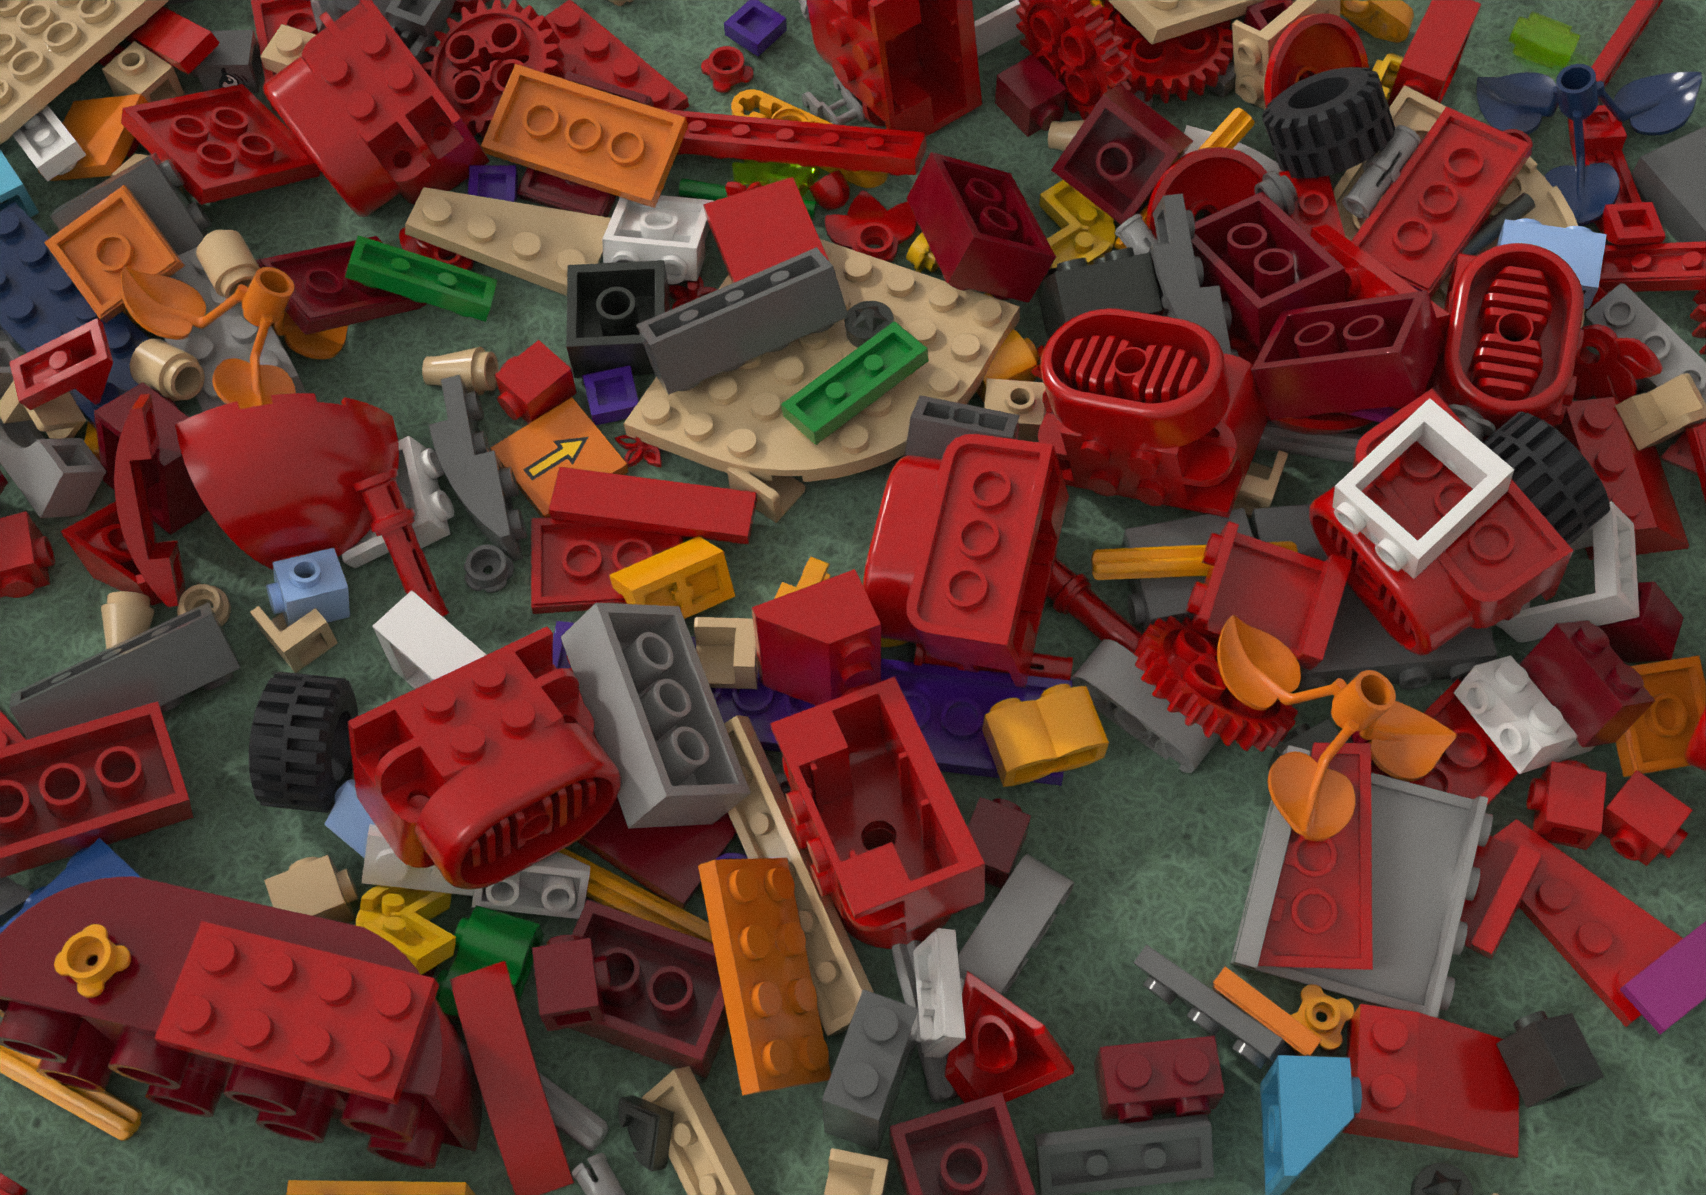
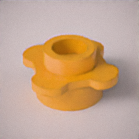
[54,924,131,998]
[1291,984,1354,1050]

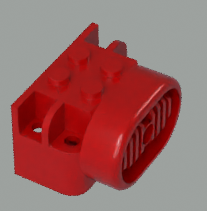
[263,0,490,217]
[806,0,982,137]
[1433,243,1584,441]
[1038,308,1268,518]
[1309,388,1574,656]
[863,434,1069,688]
[348,626,621,890]
[770,677,985,949]

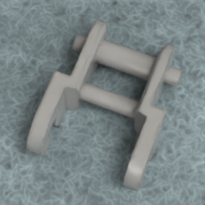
[802,76,866,125]

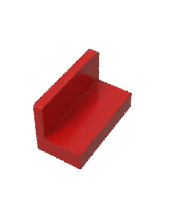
[1460,835,1542,960]

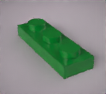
[345,235,497,322]
[781,321,929,445]

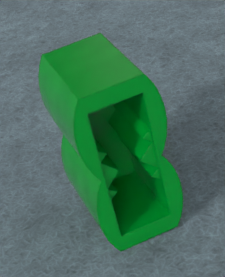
[435,905,544,1026]

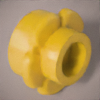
[906,232,939,273]

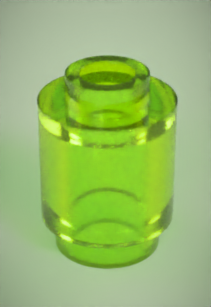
[1508,11,1581,69]

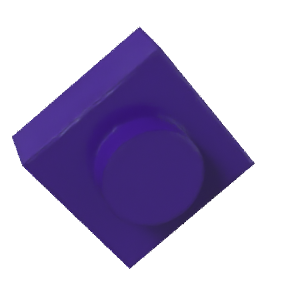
[724,0,787,57]
[468,165,518,202]
[583,366,639,425]

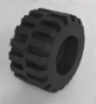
[1262,67,1395,179]
[1482,412,1610,545]
[249,672,358,813]

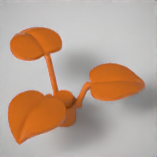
[120,266,349,409]
[1217,615,1457,841]

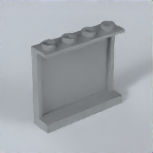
[1230,745,1493,1018]

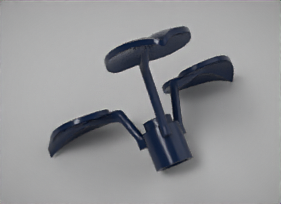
[1476,64,1702,226]

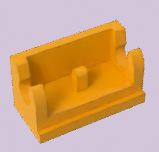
[609,536,735,619]

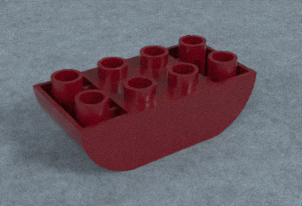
[0,876,482,1169]

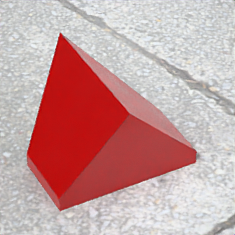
[60,501,162,605]
[945,971,1074,1103]

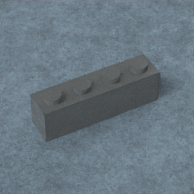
[637,247,849,395]
[10,602,240,740]

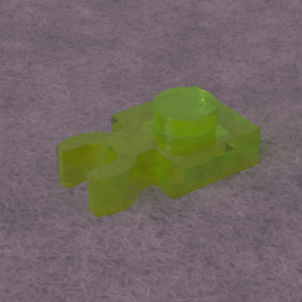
[732,159,820,197]

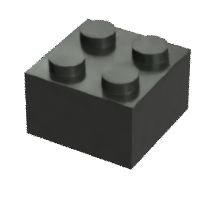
[1037,247,1163,340]
[566,260,670,378]

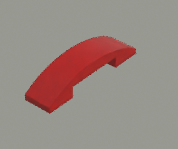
[1568,105,1665,245]
[114,394,185,607]
[450,961,574,1195]

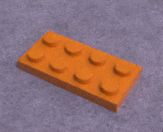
[481,64,688,208]
[698,858,831,1096]

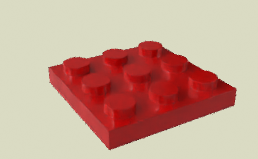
[121,84,320,205]

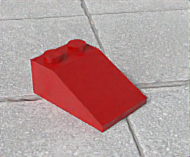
[1343,1004,1519,1158]

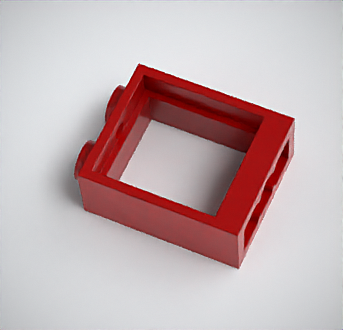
[1388,0,1481,107]

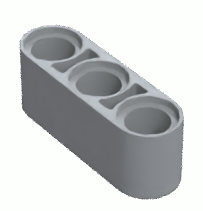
[1070,639,1220,773]
[958,854,1075,994]

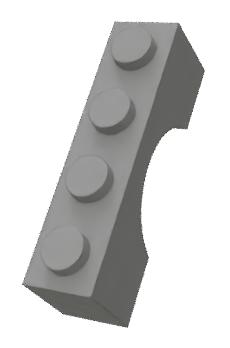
[0,341,106,518]

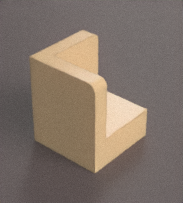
[1615,373,1706,450]
[0,380,86,439]
[1232,450,1288,518]
[727,466,805,523]
[250,606,338,673]
[694,617,758,689]
[824,1148,889,1195]

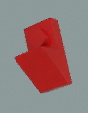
[9,318,113,411]

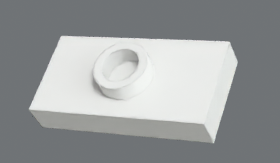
[913,928,966,1058]

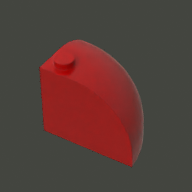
[175,393,399,570]

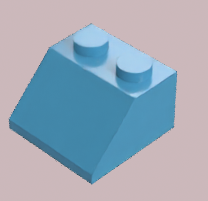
[1260,1055,1362,1195]

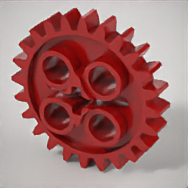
[421,0,565,139]
[1016,0,1132,120]
[1101,0,1233,104]
[1133,616,1298,752]

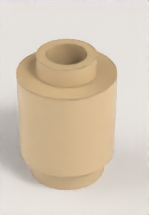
[196,230,260,303]
[130,338,205,401]

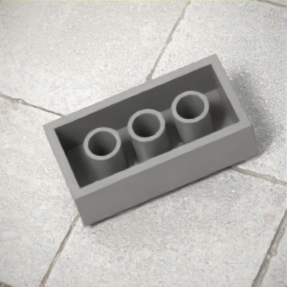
[165,247,306,412]
[561,603,751,828]

